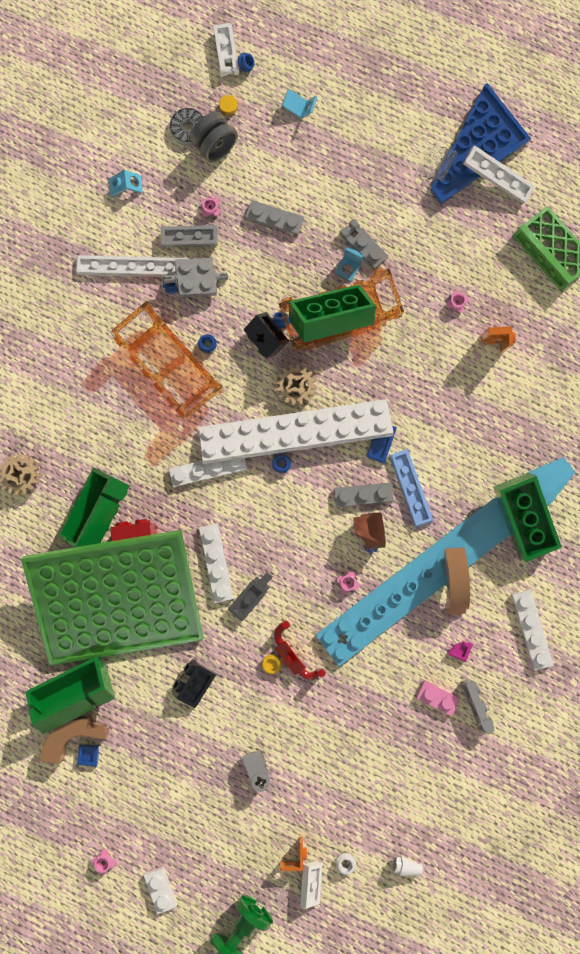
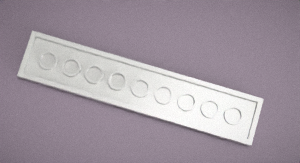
[199,399,394,464]

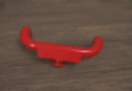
[274,620,326,680]

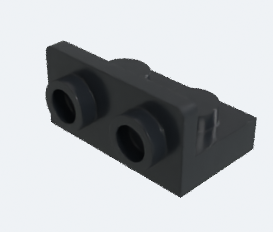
[172,659,216,708]

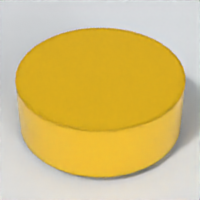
[219,95,238,116]
[262,654,281,674]

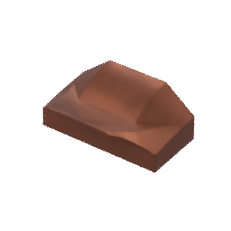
[353,512,386,549]

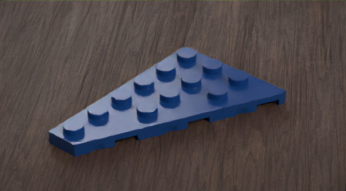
[430,83,531,205]

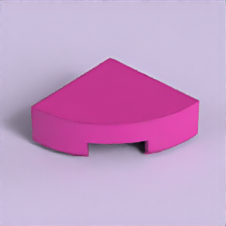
[447,642,473,662]

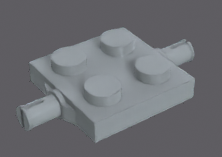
[163,258,228,298]

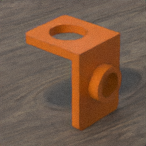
[280,837,307,871]

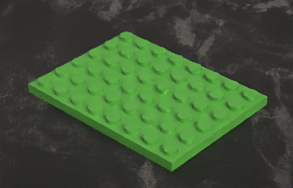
[21,530,204,666]

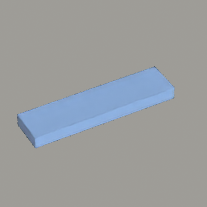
[389,449,433,527]

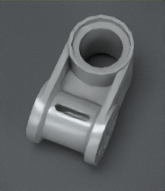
[242,749,270,792]

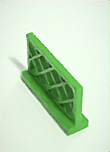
[512,206,580,291]

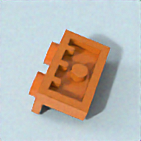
[481,326,516,353]

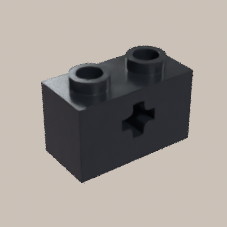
[243,312,289,359]

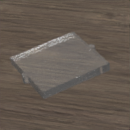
[416,146,457,181]

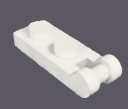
[213,23,240,77]

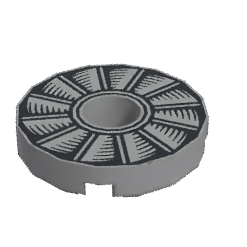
[169,108,204,146]

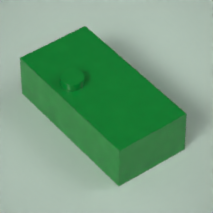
[289,285,376,342]
[493,472,562,562]

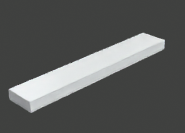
[76,255,189,277]

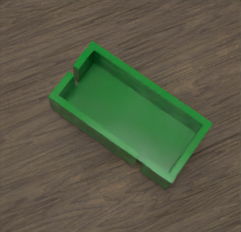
[58,467,130,547]
[25,656,115,734]

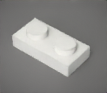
[300,861,323,908]
[144,866,177,914]

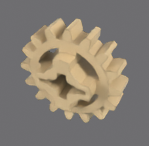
[275,364,316,406]
[0,454,41,496]

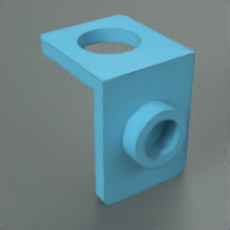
[282,89,318,119]
[109,170,143,197]
[335,247,363,281]

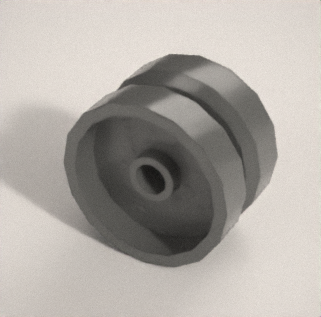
[190,111,238,163]

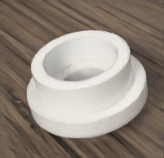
[336,853,356,875]

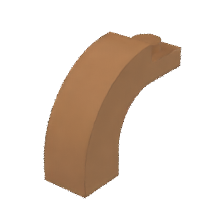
[443,547,470,615]
[40,716,110,764]

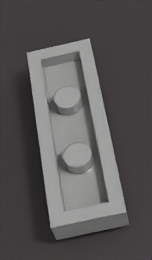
[246,200,304,236]
[161,225,218,247]
[334,482,394,507]

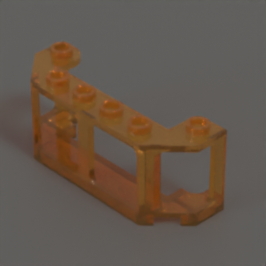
[279,268,404,351]
[111,301,224,420]

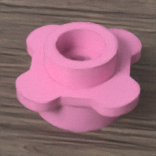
[201,198,220,217]
[447,291,469,313]
[337,572,359,594]
[92,850,116,875]

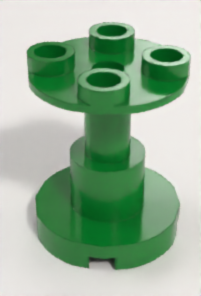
[210,895,273,954]

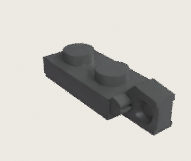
[228,572,273,621]

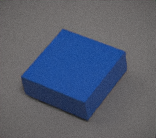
[77,744,100,766]

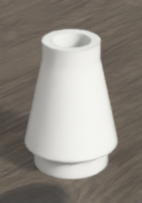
[391,855,423,877]

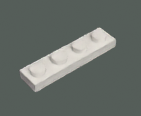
[463,145,535,204]
[169,458,248,488]
[199,523,234,603]
[511,589,553,670]

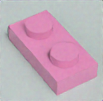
[416,680,460,716]

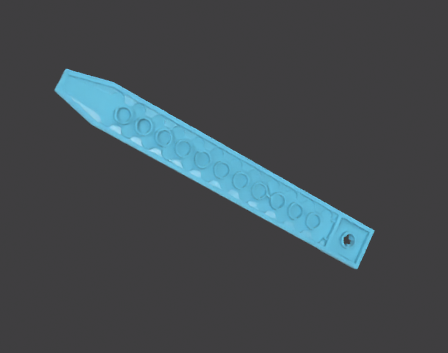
[316,457,575,666]

